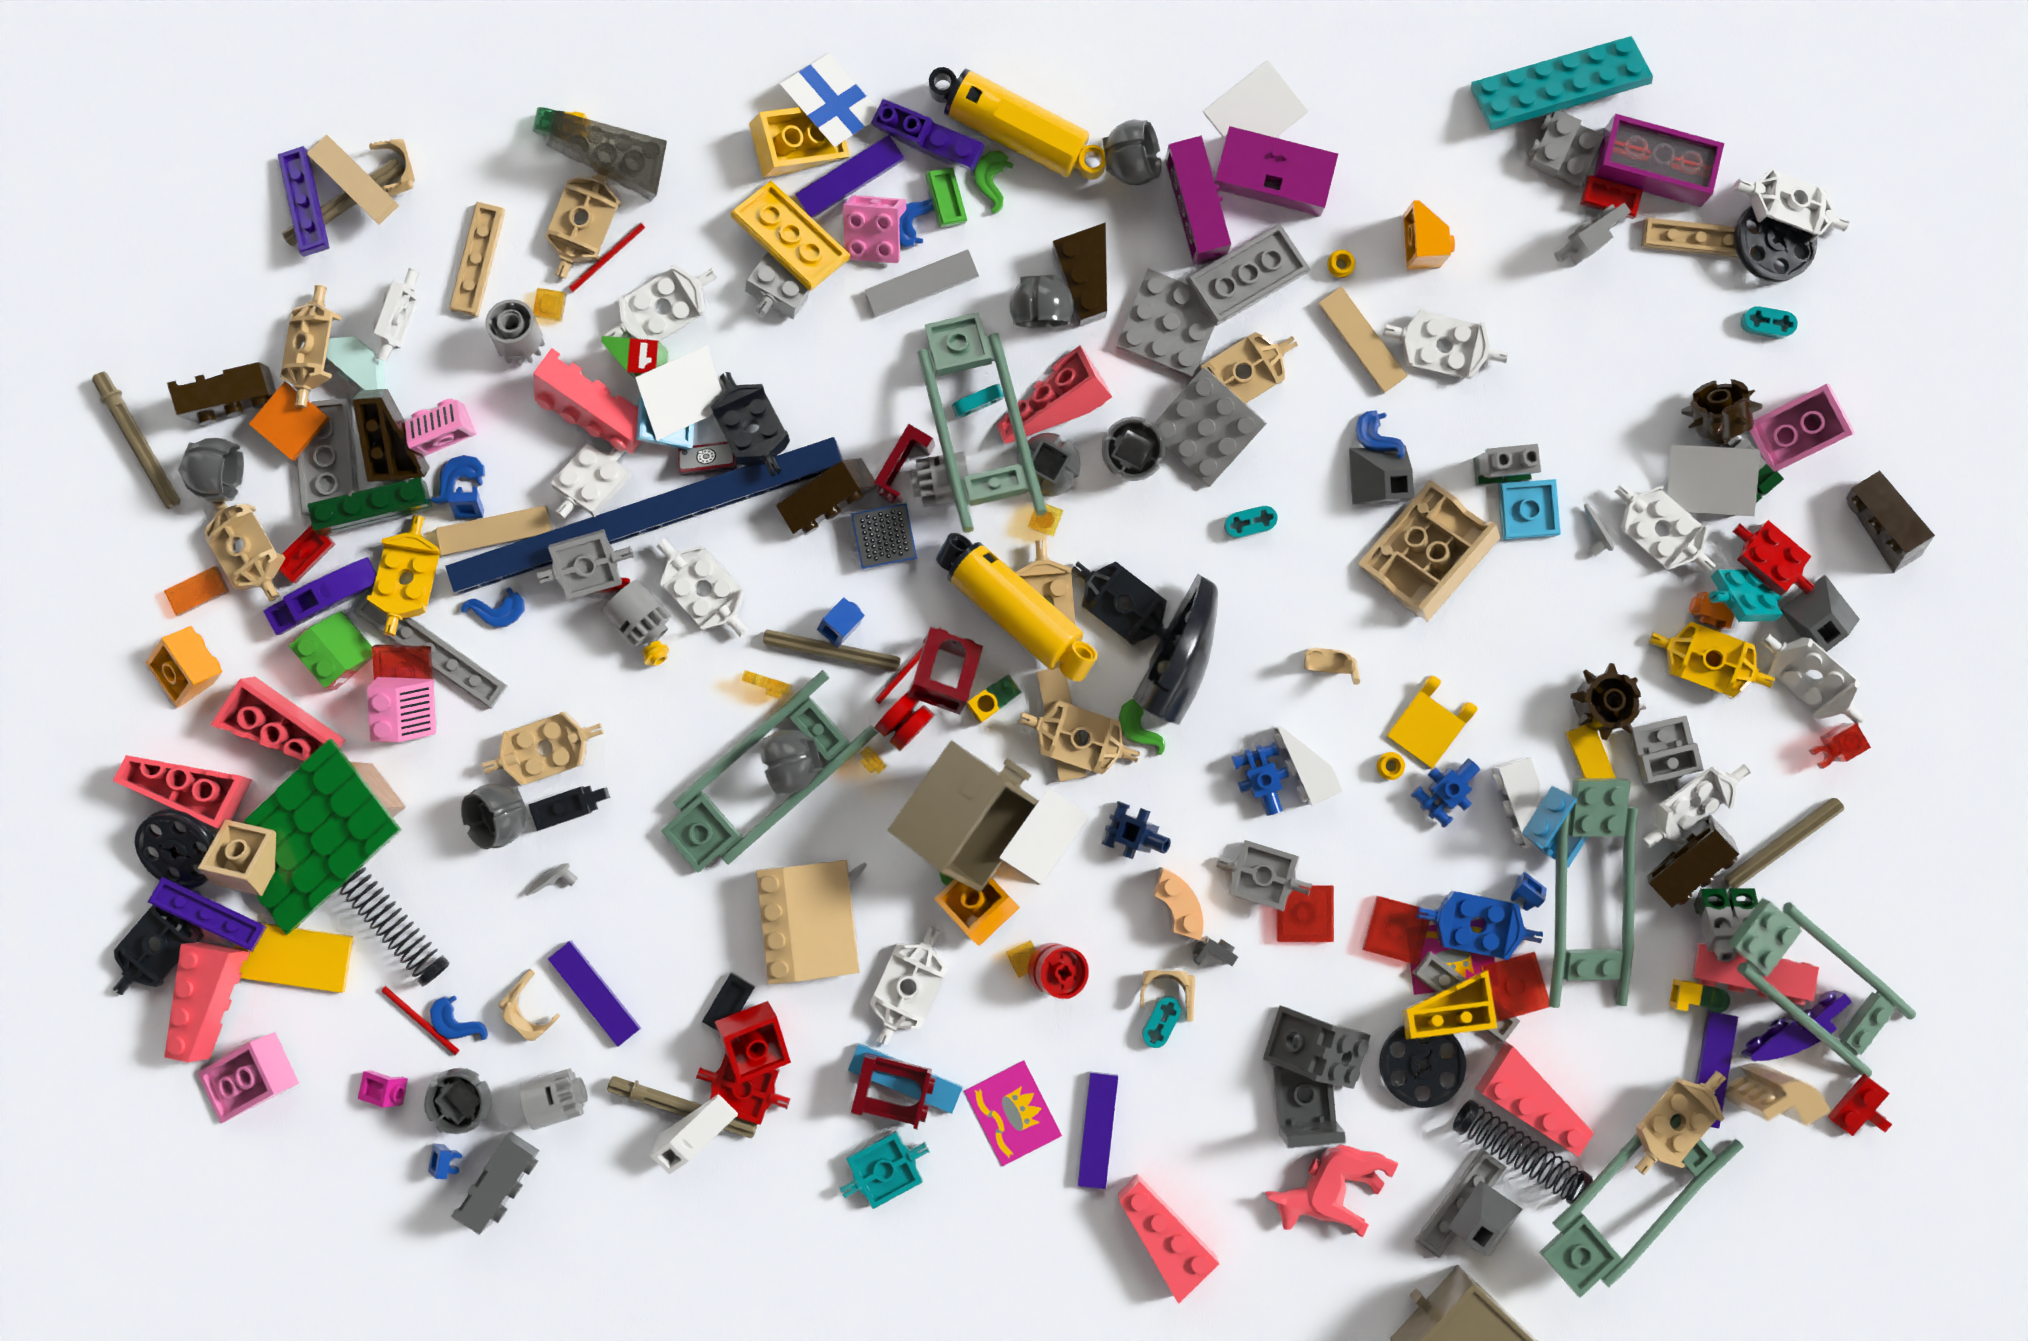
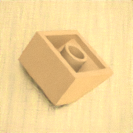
[198,819,276,896]

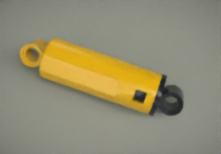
[928,67,1106,180]
[936,533,1098,682]

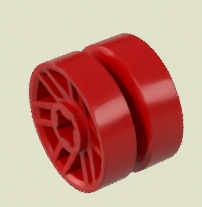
[874,691,935,752]
[1028,943,1089,999]

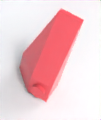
[996,345,1112,444]

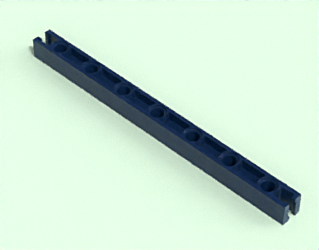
[445,437,843,594]

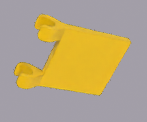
[1387,675,1478,769]

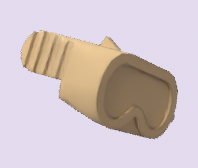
[369,139,415,197]
[1304,648,1361,685]
[498,969,561,1041]
[1140,970,1195,1022]

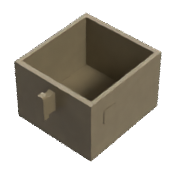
[887,740,1039,892]
[1390,1265,1538,1341]

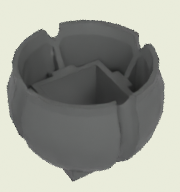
[1102,119,1161,186]
[1009,275,1074,328]
[1101,416,1166,481]
[1017,433,1081,497]
[178,437,244,502]
[760,730,823,794]
[461,784,531,849]
[424,1067,492,1134]

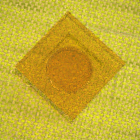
[533,288,567,322]
[1027,504,1064,538]
[860,745,888,774]
[1006,940,1036,978]

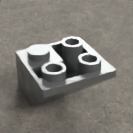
[1349,445,1414,505]
[1780,575,1860,652]
[1448,1180,1523,1256]

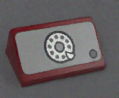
[678,441,737,475]

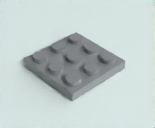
[1116,268,1215,379]
[1154,367,1267,487]

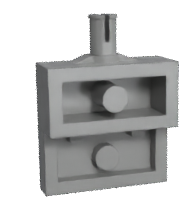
[1554,203,1631,266]
[745,252,810,319]
[1630,715,1704,797]

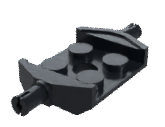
[711,372,790,476]
[1071,561,1177,646]
[113,891,204,995]

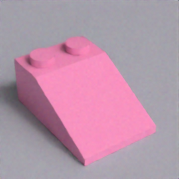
[1749,384,1855,471]
[197,1032,299,1124]

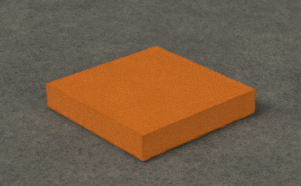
[249,381,330,461]

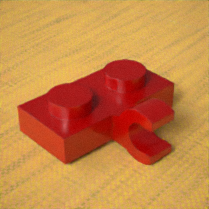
[1827,1074,1893,1136]

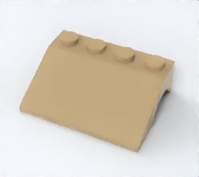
[1358,480,1500,622]
[756,860,860,984]

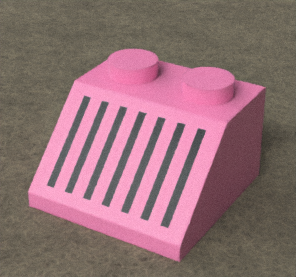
[405,398,477,456]
[367,677,436,742]

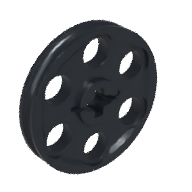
[1734,206,1817,283]
[134,809,215,889]
[1379,1025,1466,1108]

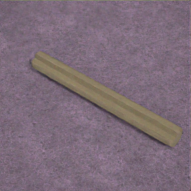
[282,158,405,246]
[763,629,901,672]
[1724,798,1845,888]

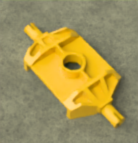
[367,515,440,636]
[1648,622,1775,698]

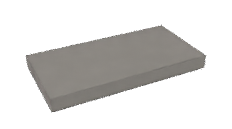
[1186,223,1310,326]
[297,398,359,515]

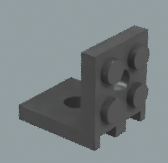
[1263,1005,1371,1089]
[1273,1067,1346,1148]

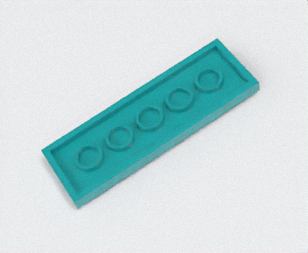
[1471,36,1653,130]

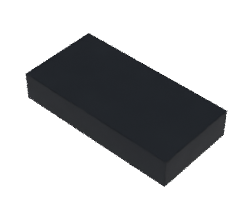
[702,972,756,1031]

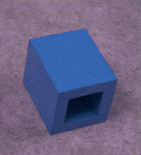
[817,597,865,648]

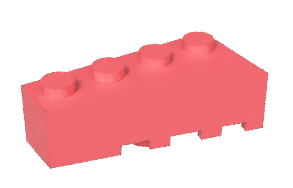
[533,348,641,454]
[211,676,346,761]
[113,755,253,829]
[164,942,250,1062]
[1692,943,1819,1005]
[1475,1041,1594,1157]
[1118,1174,1220,1304]

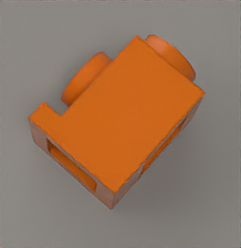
[1689,592,1734,630]

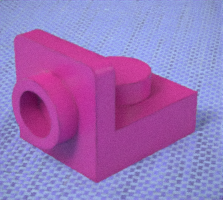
[358,1070,408,1108]

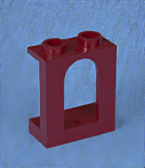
[874,423,935,504]
[907,627,983,715]
[851,1053,936,1129]

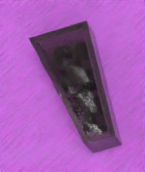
[546,110,667,201]

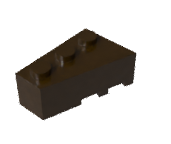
[1052,222,1107,327]
[167,362,276,426]
[352,389,430,482]
[776,458,877,535]
[1846,470,1935,573]
[1647,815,1740,908]

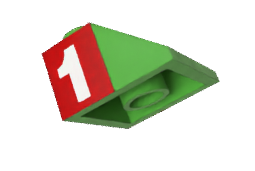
[601,336,669,381]
[288,611,378,690]

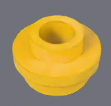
[1327,250,1356,278]
[642,641,669,666]
[1376,752,1405,780]

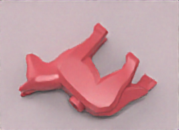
[1265,1144,1398,1238]

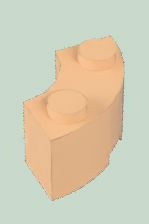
[1153,867,1203,941]

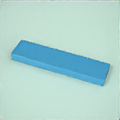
[848,1043,963,1114]

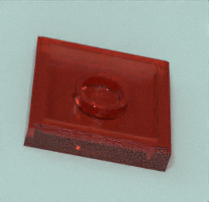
[372,644,433,680]
[1276,885,1334,942]
[1362,895,1430,965]
[1479,952,1550,1022]

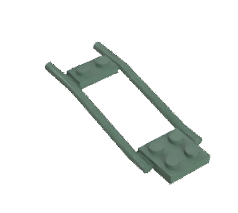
[917,312,1047,533]
[661,670,878,873]
[1548,778,1638,1008]
[1728,897,1916,1077]
[1539,1114,1744,1298]

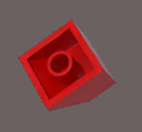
[715,1001,791,1084]

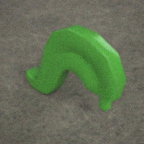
[974,151,1014,214]
[1118,699,1165,755]

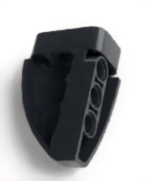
[1132,573,1218,725]

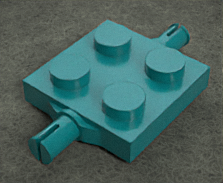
[1709,569,1783,622]
[839,1130,930,1209]

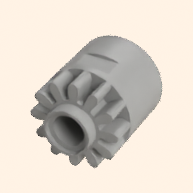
[485,299,545,366]
[910,451,968,507]
[602,579,672,648]
[520,1068,588,1130]

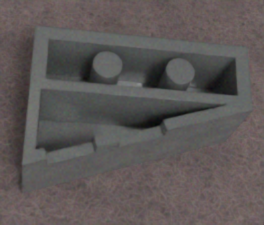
[450,1132,540,1235]

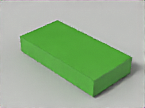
[925,167,968,228]

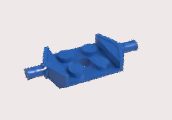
[1417,890,1543,960]

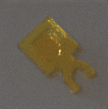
[741,670,793,699]

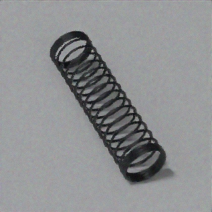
[339,867,450,987]
[1453,1100,1593,1205]

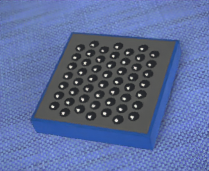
[851,503,917,570]

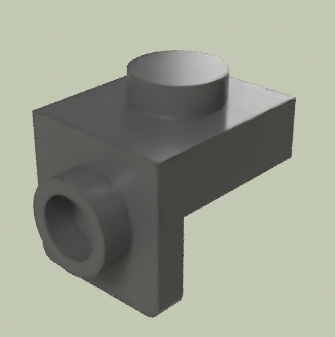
[1192,936,1238,967]

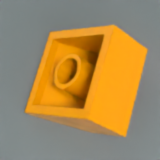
[1403,200,1455,270]
[145,626,223,708]
[934,877,1020,946]

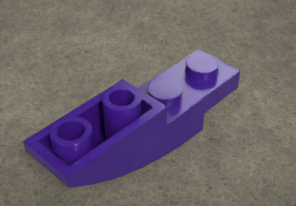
[871,99,985,172]
[263,557,377,635]
[1741,990,1852,1061]

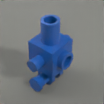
[1231,742,1289,816]
[1410,758,1481,828]

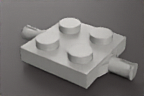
[537,529,634,600]
[1216,840,1312,911]

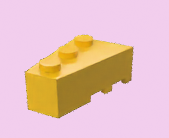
[1402,970,1497,1039]

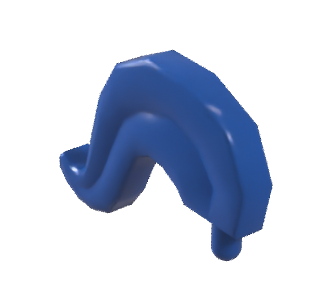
[899,192,934,248]
[1356,410,1405,459]
[431,455,485,505]
[461,587,525,627]
[430,996,488,1040]

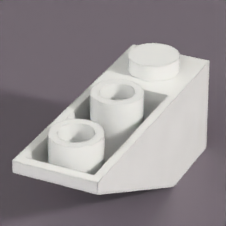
[1273,726,1343,805]
[1492,757,1540,849]
[650,1094,738,1175]

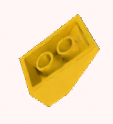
[748,107,850,178]

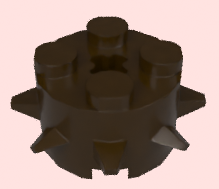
[1681,379,1763,445]
[1570,663,1646,740]

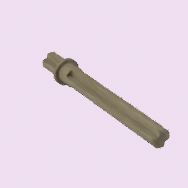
[92,371,181,509]
[607,1076,757,1139]

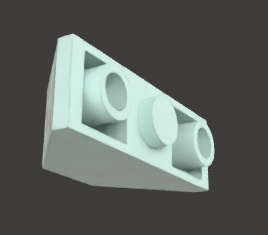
[325,336,386,391]

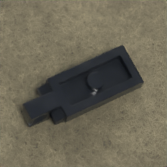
[528,785,611,831]

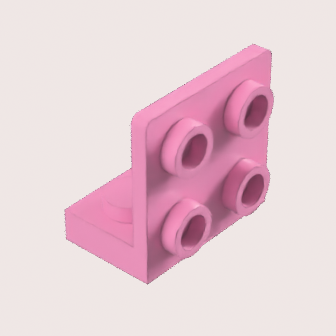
[843,195,906,263]

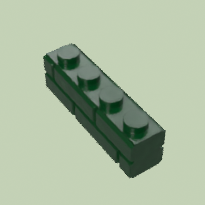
[307,477,433,536]

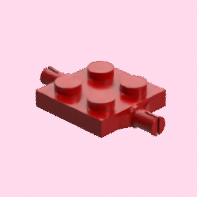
[1732,520,1815,596]
[696,1054,791,1125]

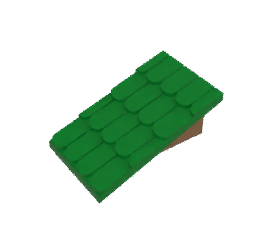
[243,739,406,935]

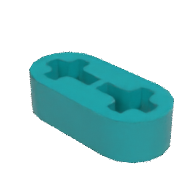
[1740,306,1798,339]
[951,384,1004,419]
[1224,506,1278,539]
[1142,996,1181,1048]

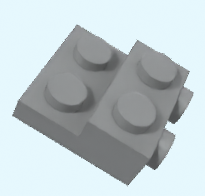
[1528,110,1604,188]

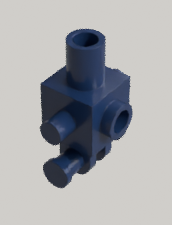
[1101,801,1171,859]

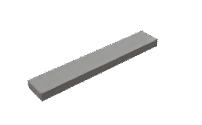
[353,589,509,708]

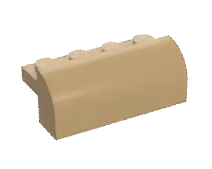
[1725,1063,1831,1126]

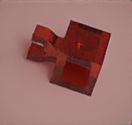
[1809,723,1871,769]

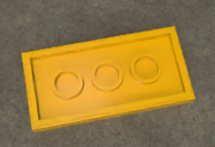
[730,181,850,291]
[235,922,354,993]

